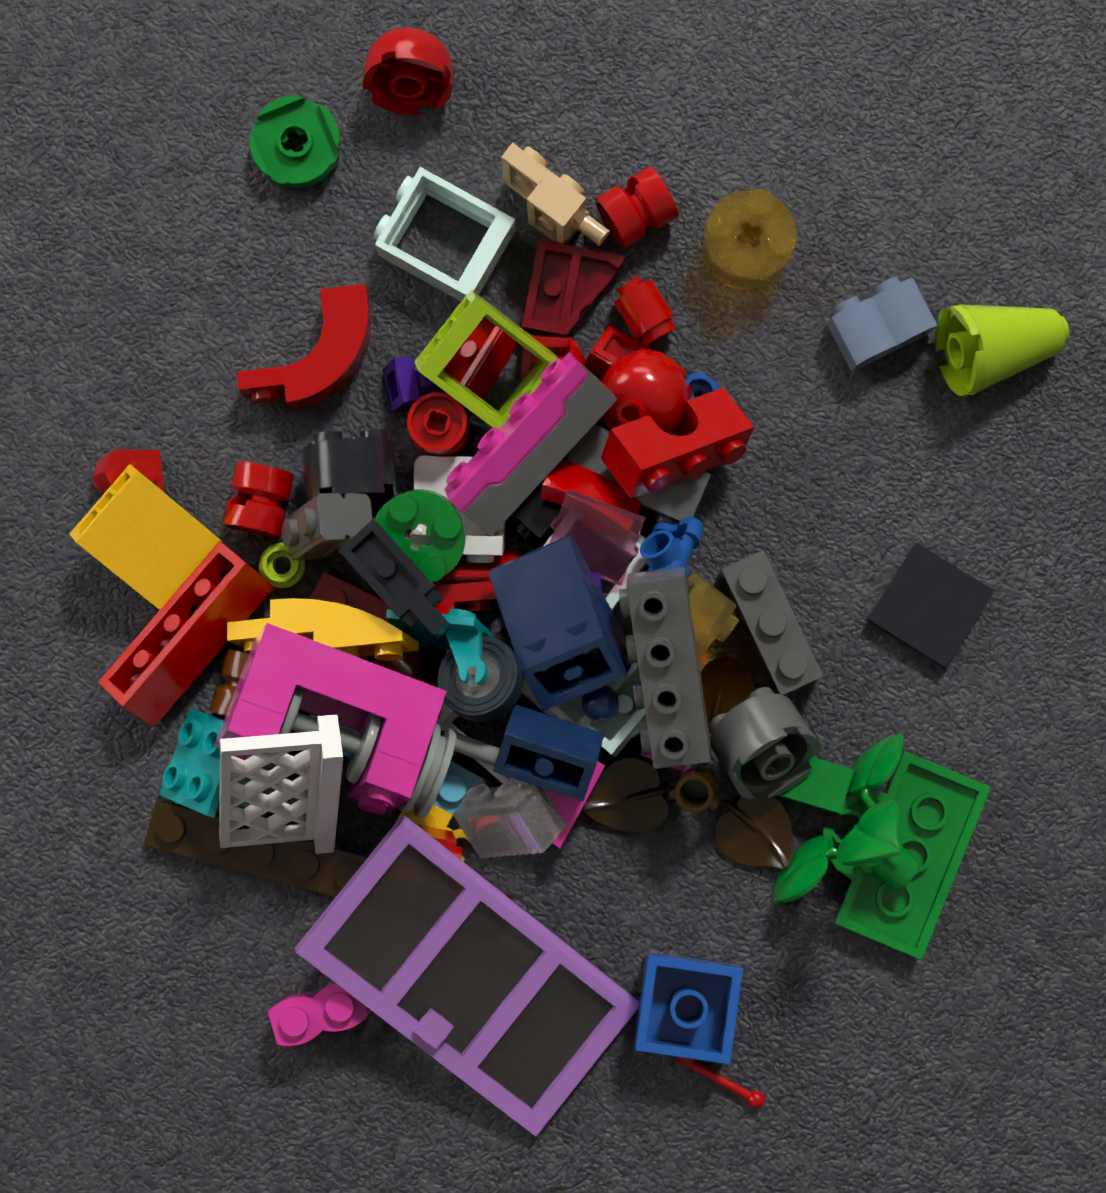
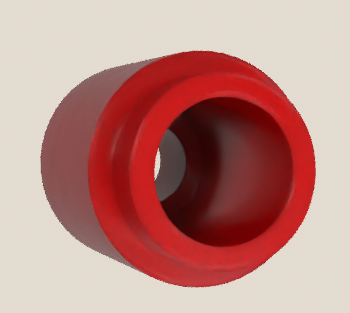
[614,276,677,347]

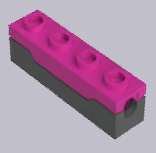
[444,353,617,536]

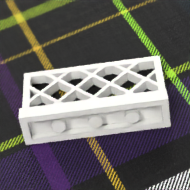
[219,715,343,854]

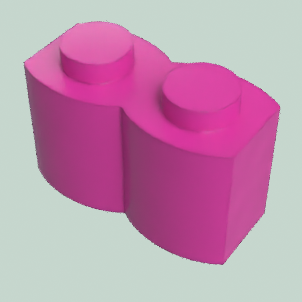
[268,982,372,1046]

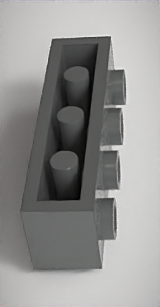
[619,567,711,769]

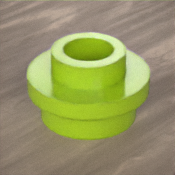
[259,542,305,589]

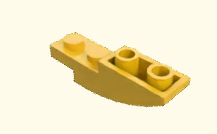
[227,598,419,661]

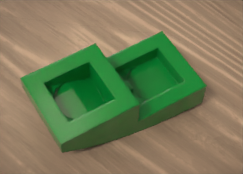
[775,757,854,815]

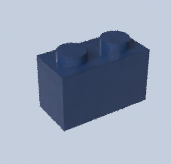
[492,704,605,801]

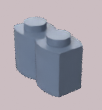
[827,276,938,372]

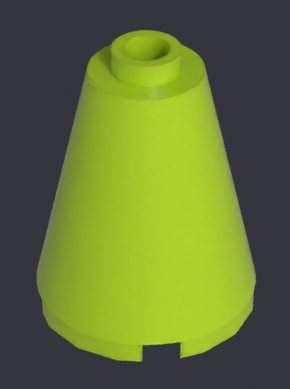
[935,304,1069,396]

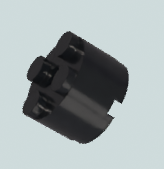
[302,429,399,506]

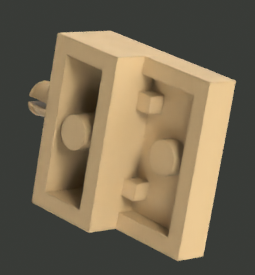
[501,142,610,246]

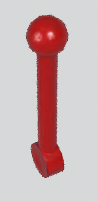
[676,1057,765,1109]

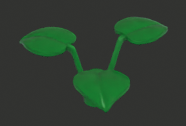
[773,732,919,907]

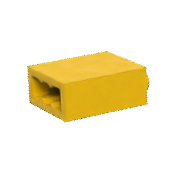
[70,464,222,610]

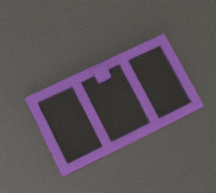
[295,815,640,1137]

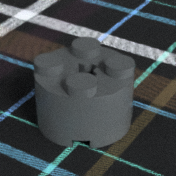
[708,687,820,799]

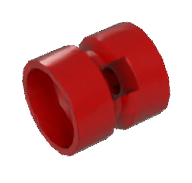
[594,166,679,250]
[407,392,470,456]
[222,461,295,538]

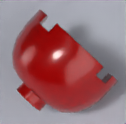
[362,27,454,115]
[601,349,692,434]

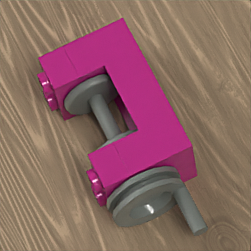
[214,623,500,819]

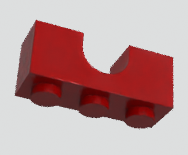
[601,388,754,499]

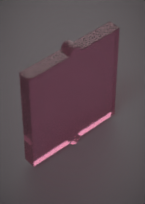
[549,490,646,585]

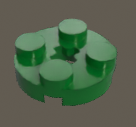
[249,96,341,189]
[375,489,466,582]

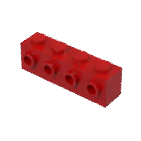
[98,541,274,727]

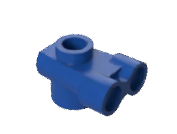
[640,517,704,577]

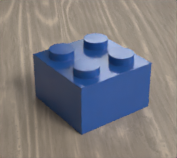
[634,951,743,1064]

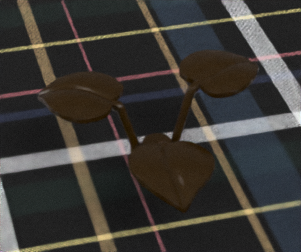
[583,655,794,869]

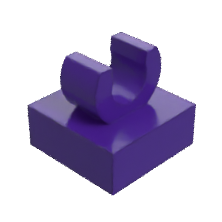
[382,356,437,413]

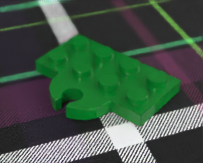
[822,751,991,960]

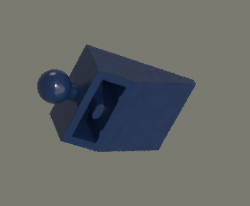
[488,534,632,722]

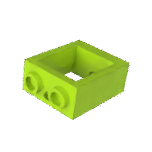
[414,290,558,429]

